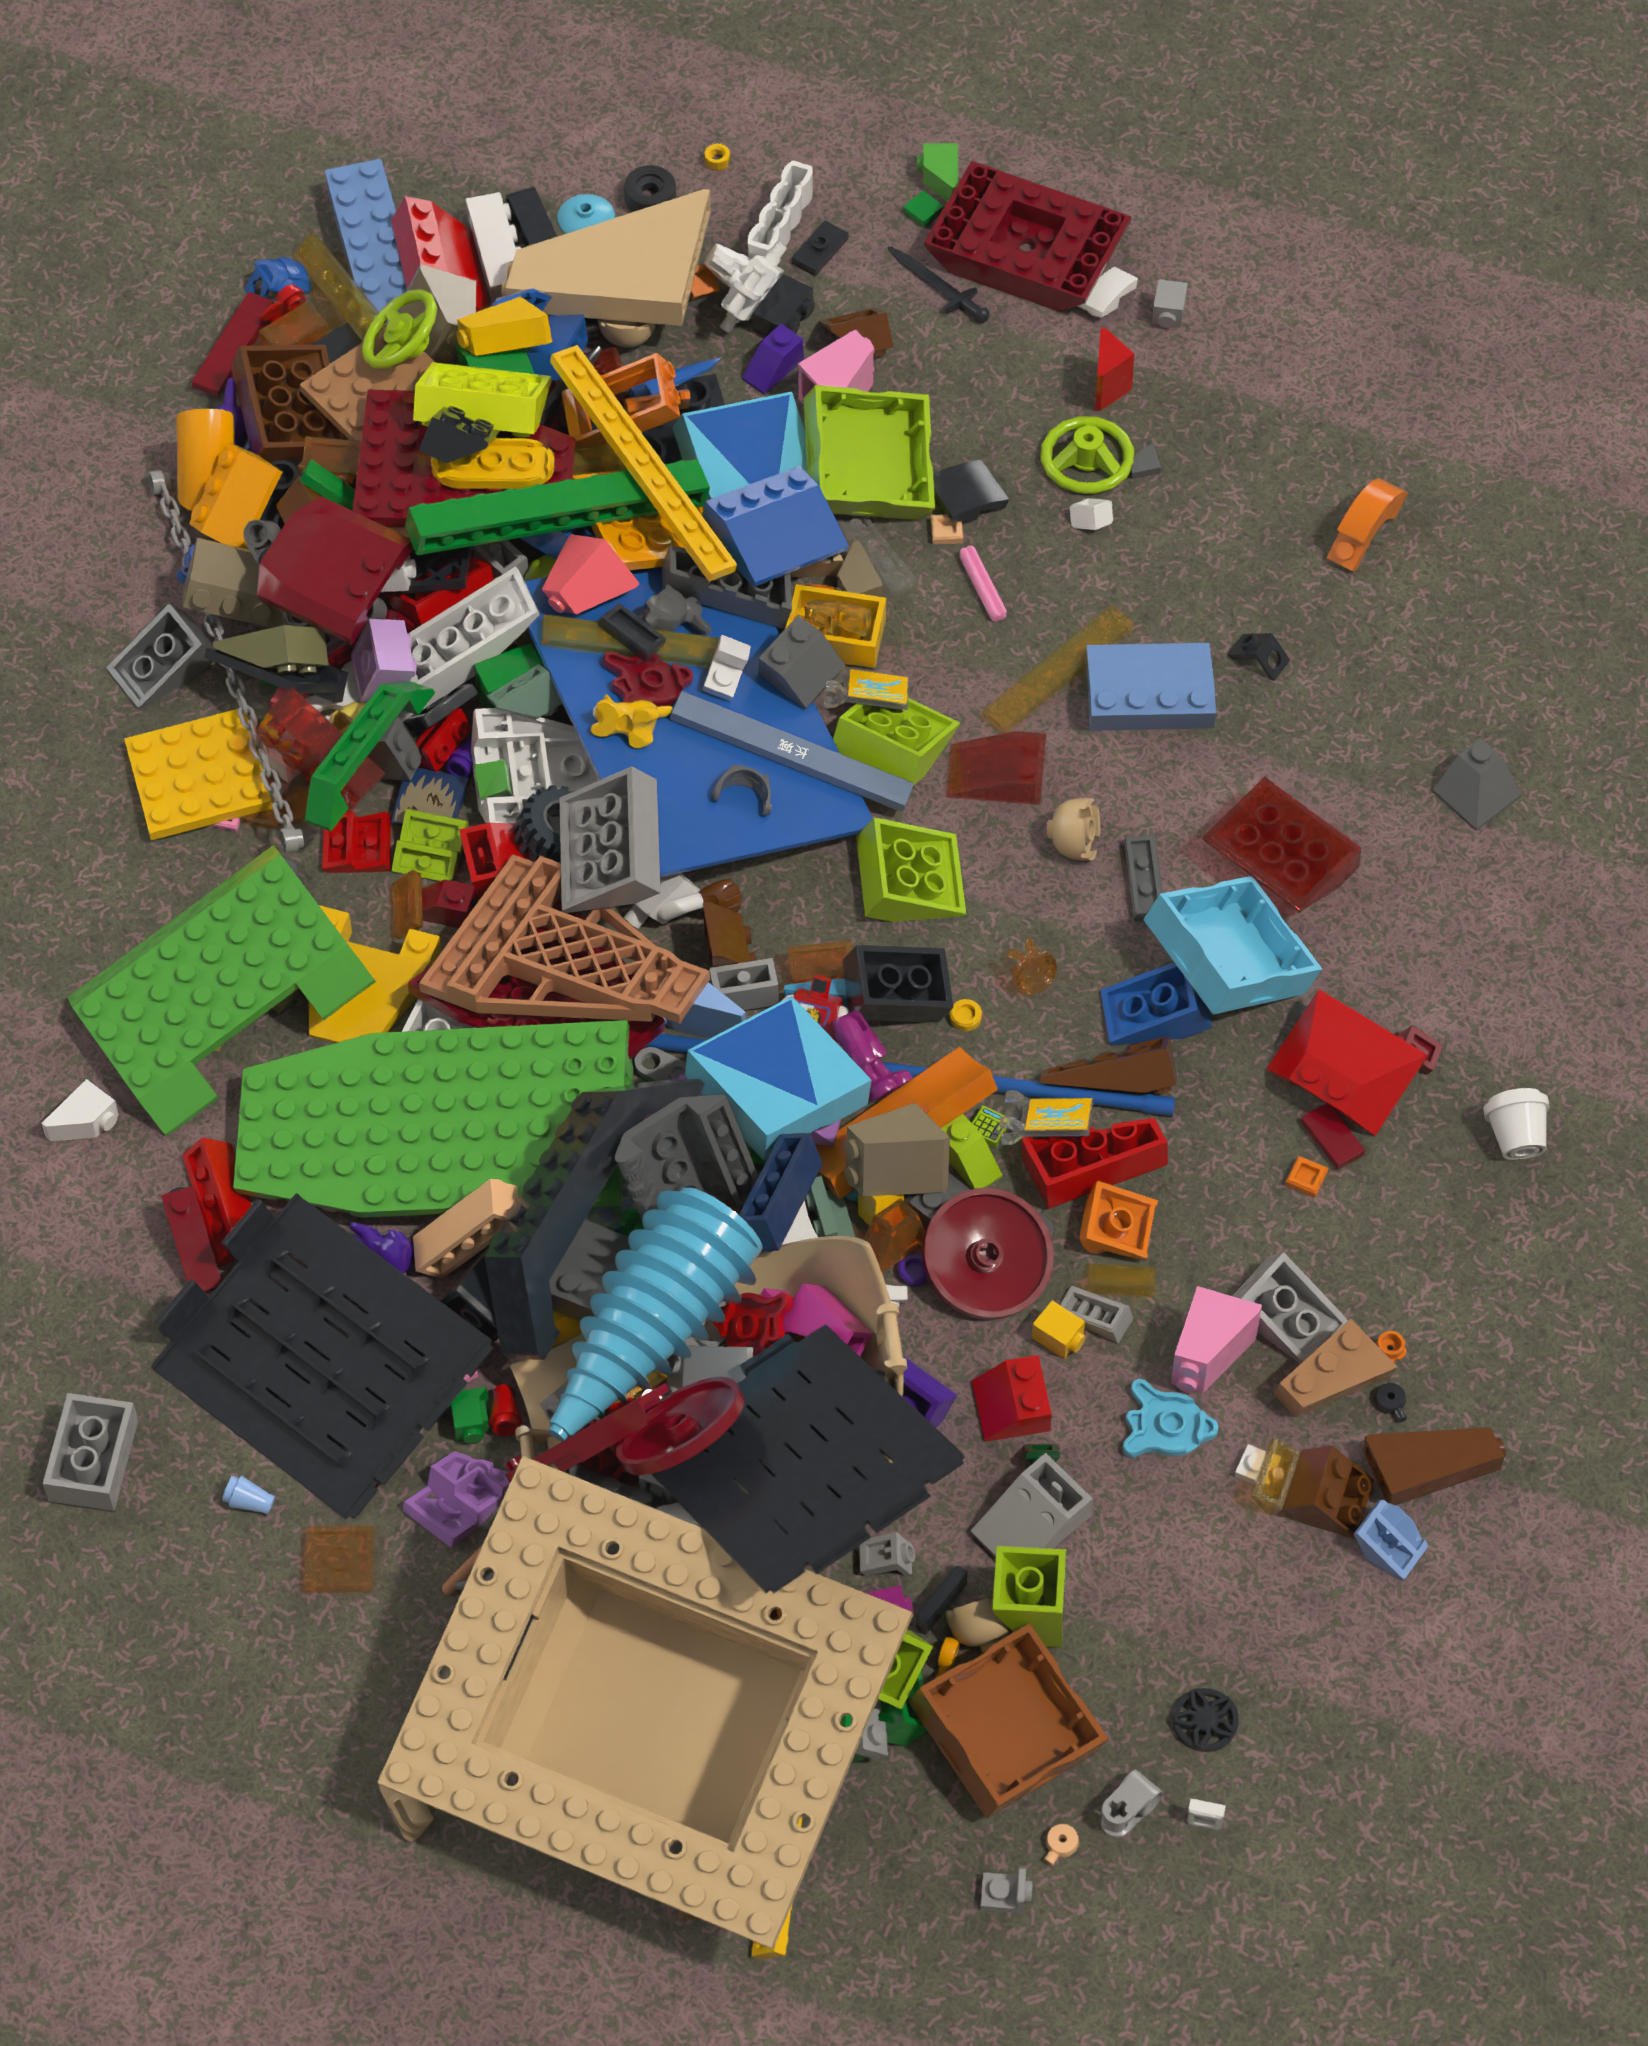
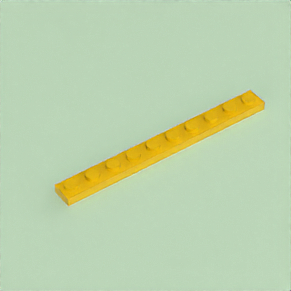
[550,345,737,582]

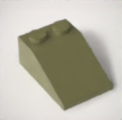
[213,625,328,675]

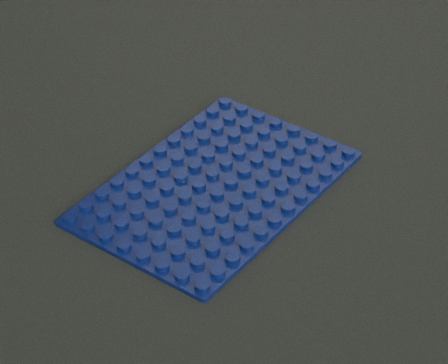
[524,567,873,877]

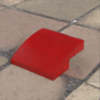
[322,811,391,873]

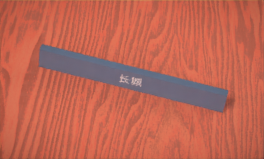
[670,691,914,812]

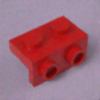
[416,708,472,772]

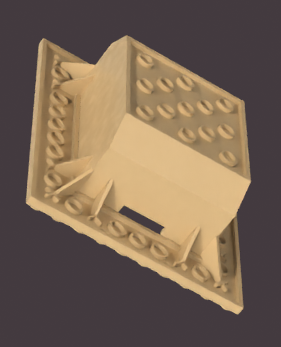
[378,1456,913,1949]

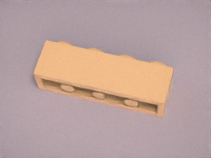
[413,1178,519,1278]

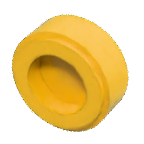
[950,999,982,1031]

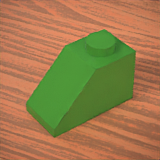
[917,143,958,202]

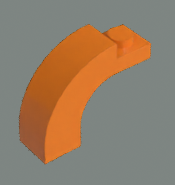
[1326,479,1408,572]

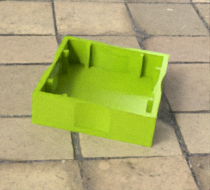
[804,385,935,520]

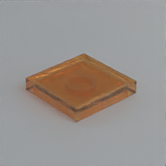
[304,1525,375,1593]

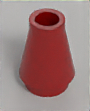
[489,1385,522,1437]

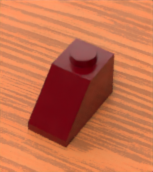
[408,879,478,928]

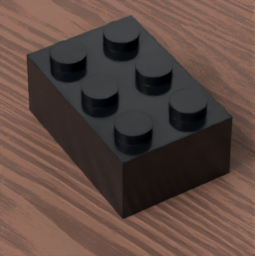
[842,945,953,1022]

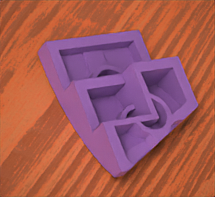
[402,1451,510,1548]

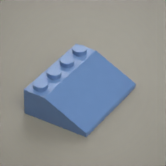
[1086,643,1216,731]

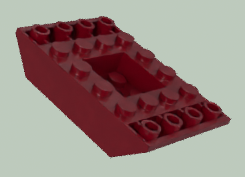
[924,161,1132,312]

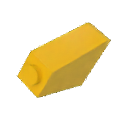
[456,297,552,356]

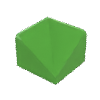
[474,759,512,801]

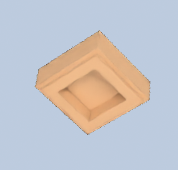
[931,515,963,544]

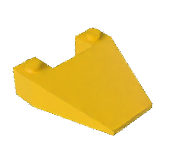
[309,905,442,1043]

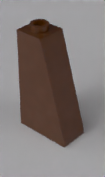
[1362,1427,1506,1505]

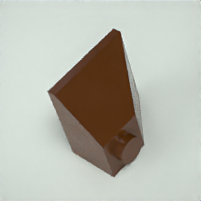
[819,308,894,357]

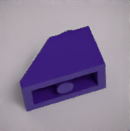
[742,324,804,395]

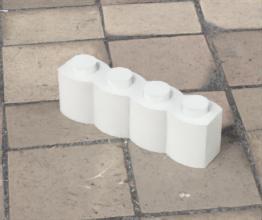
[748,161,813,259]

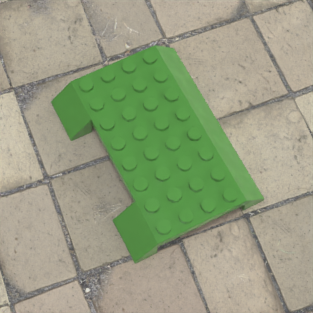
[67,845,376,1136]

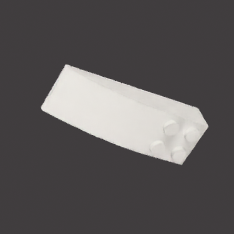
[399,567,540,721]

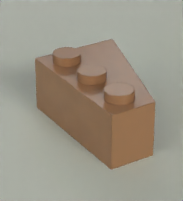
[1273,1319,1398,1417]

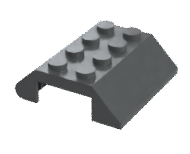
[615,1094,759,1223]

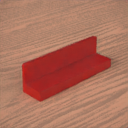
[182,1137,252,1265]

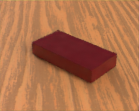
[1301,1104,1365,1170]

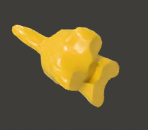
[591,694,673,748]

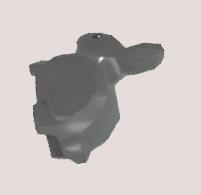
[639,584,712,635]

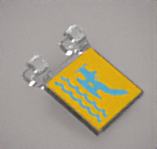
[823,666,909,710]
[1000,1090,1094,1145]

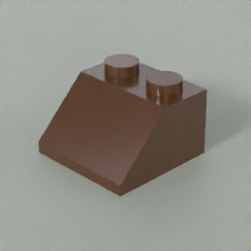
[703,902,756,968]

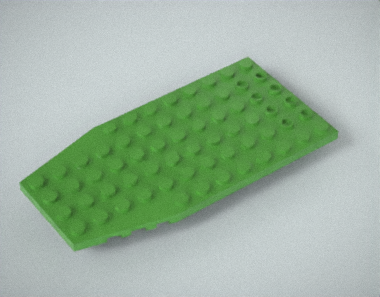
[233,1020,633,1218]

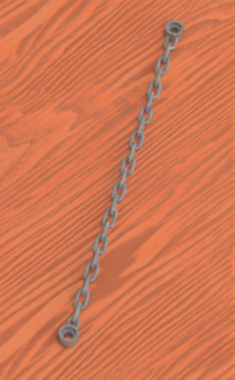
[148,470,304,854]

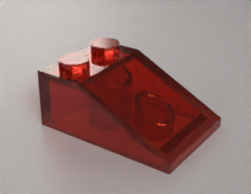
[947,731,1046,805]

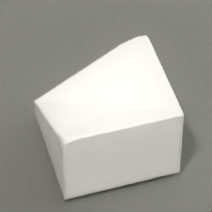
[1070,498,1113,530]

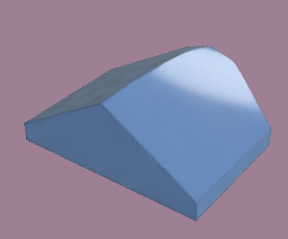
[1354,1500,1428,1581]

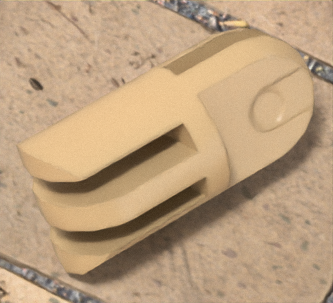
[379,1770,434,1842]

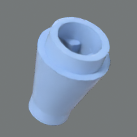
[222,1475,275,1515]

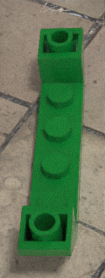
[305,681,435,831]

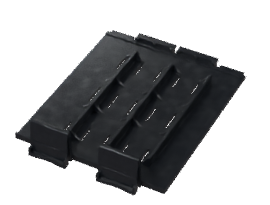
[151,1193,494,1519]
[651,1324,965,1594]

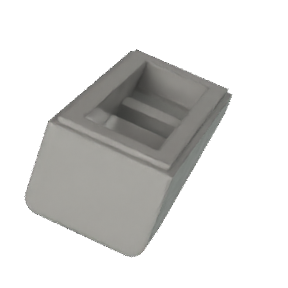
[1060,1285,1133,1344]

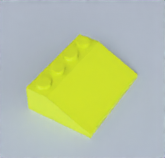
[413,362,551,437]

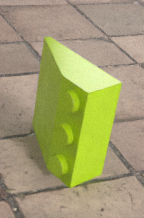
[833,697,960,786]
[856,817,966,922]

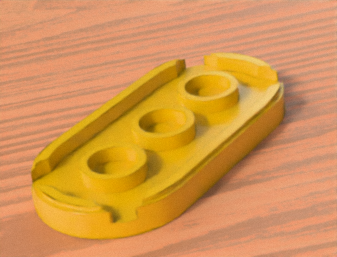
[431,438,555,489]

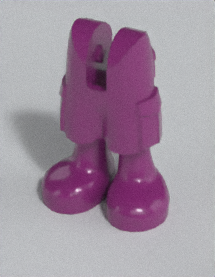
[833,1010,913,1103]

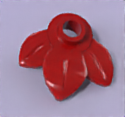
[259,284,306,331]

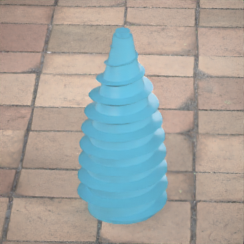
[548,1187,762,1442]

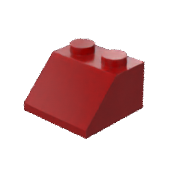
[972,1355,1052,1442]

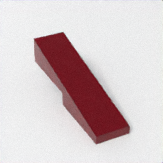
[192,292,274,397]

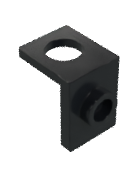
[1228,633,1290,681]

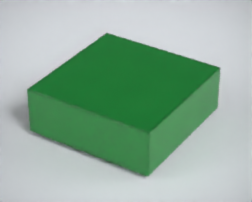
[903,191,944,228]

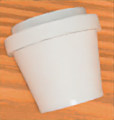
[1483,1088,1550,1160]

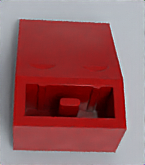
[459,822,536,901]

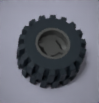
[514,785,576,863]

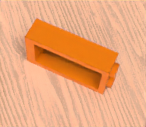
[562,353,681,455]

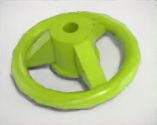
[362,289,437,370]
[1040,416,1135,494]

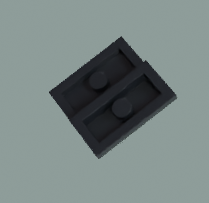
[933,460,1009,522]

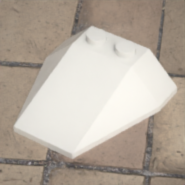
[471,708,599,823]

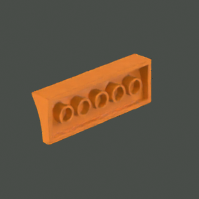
[816,1046,998,1200]

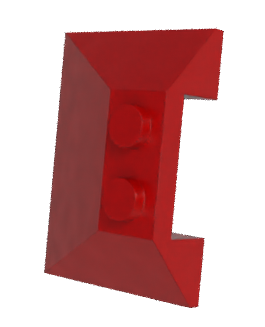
[1266,989,1428,1136]

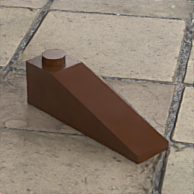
[1040,1035,1177,1095]

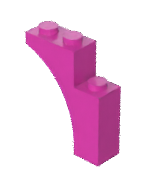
[760,1284,873,1356]

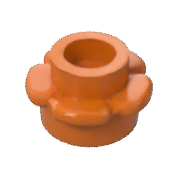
[1375,1331,1407,1362]

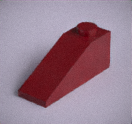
[161,1186,221,1293]

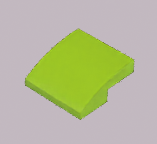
[392,809,469,881]

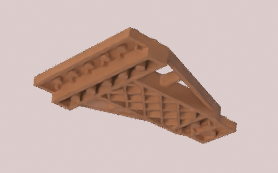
[419,855,710,1024]

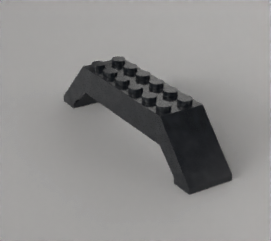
[484,1079,705,1360]

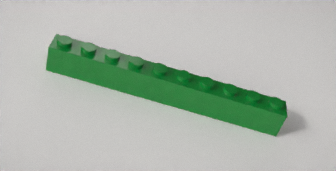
[405,459,710,555]

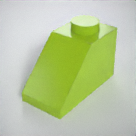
[941,1114,1003,1189]

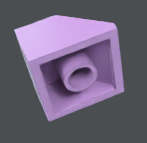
[351,619,417,703]

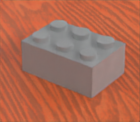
[43,1393,138,1511]

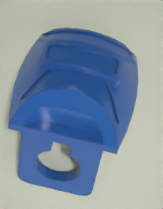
[245,257,313,298]

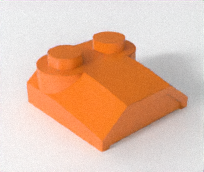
[1080,1181,1158,1260]

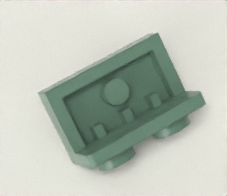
[805,1176,855,1237]

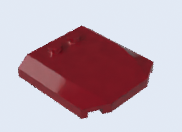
[257,496,413,644]

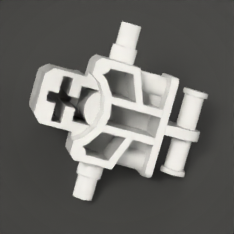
[703,241,787,333]

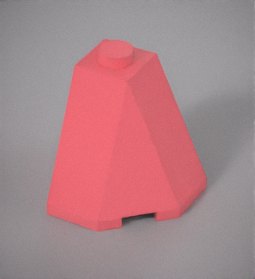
[542,534,640,614]

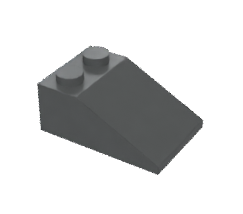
[106,603,213,709]

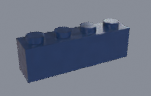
[739,1133,823,1252]

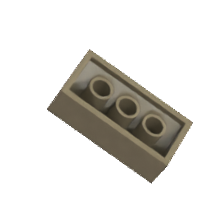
[182,538,289,628]

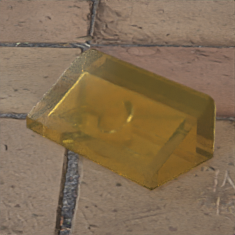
[1088,1263,1155,1298]
[1251,1437,1301,1516]

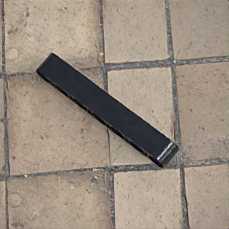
[506,186,600,342]

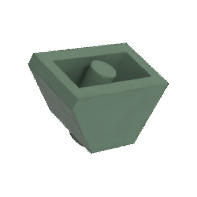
[487,664,562,718]

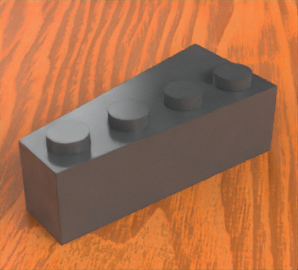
[662,546,792,629]

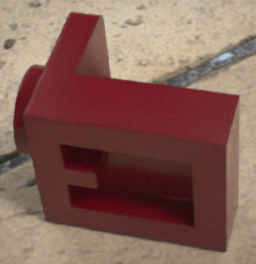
[1395,1025,1443,1075]

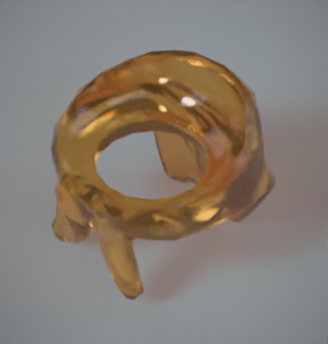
[1007,937,1057,995]

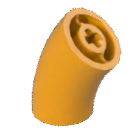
[176,409,234,511]

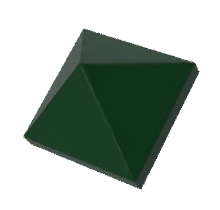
[1025,1444,1060,1464]

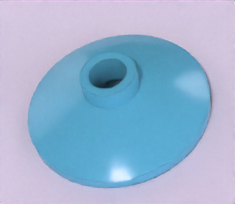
[557,194,615,234]

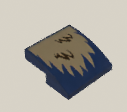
[391,768,470,826]

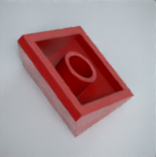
[1095,328,1135,411]

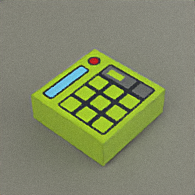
[972,1105,1012,1149]

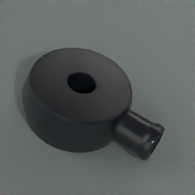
[1374,1383,1407,1423]

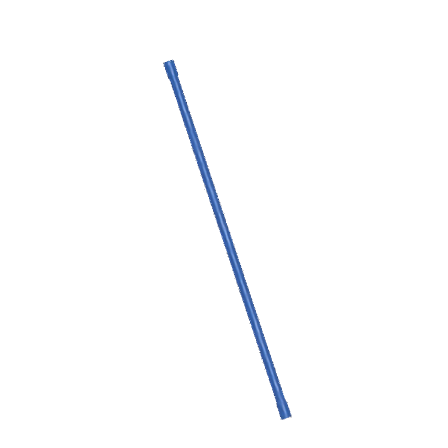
[644,1034,1175,1117]

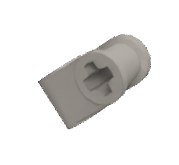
[1100,1770,1164,1838]

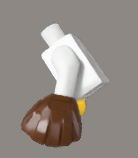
[624,873,742,929]

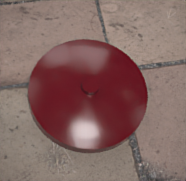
[922,1188,1054,1320]
[616,1377,745,1475]

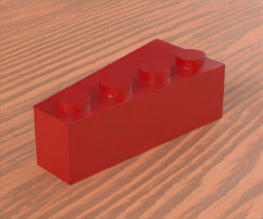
[1021,1118,1168,1209]

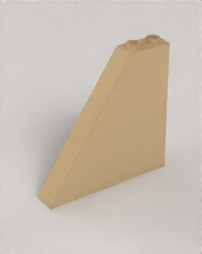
[501,189,711,326]

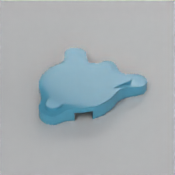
[1122,1379,1218,1458]

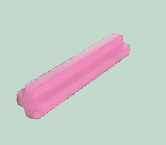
[959,545,1007,622]

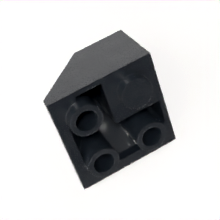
[419,406,499,463]

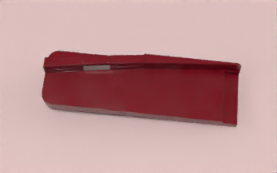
[505,1383,670,1483]

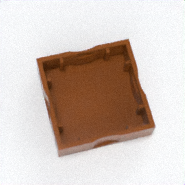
[909,1623,1109,1819]

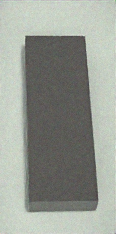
[1124,835,1163,922]

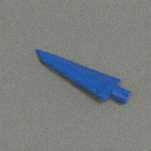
[629,357,721,398]

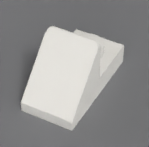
[702,635,751,702]

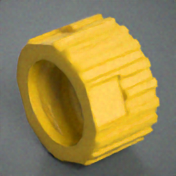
[704,143,730,171]

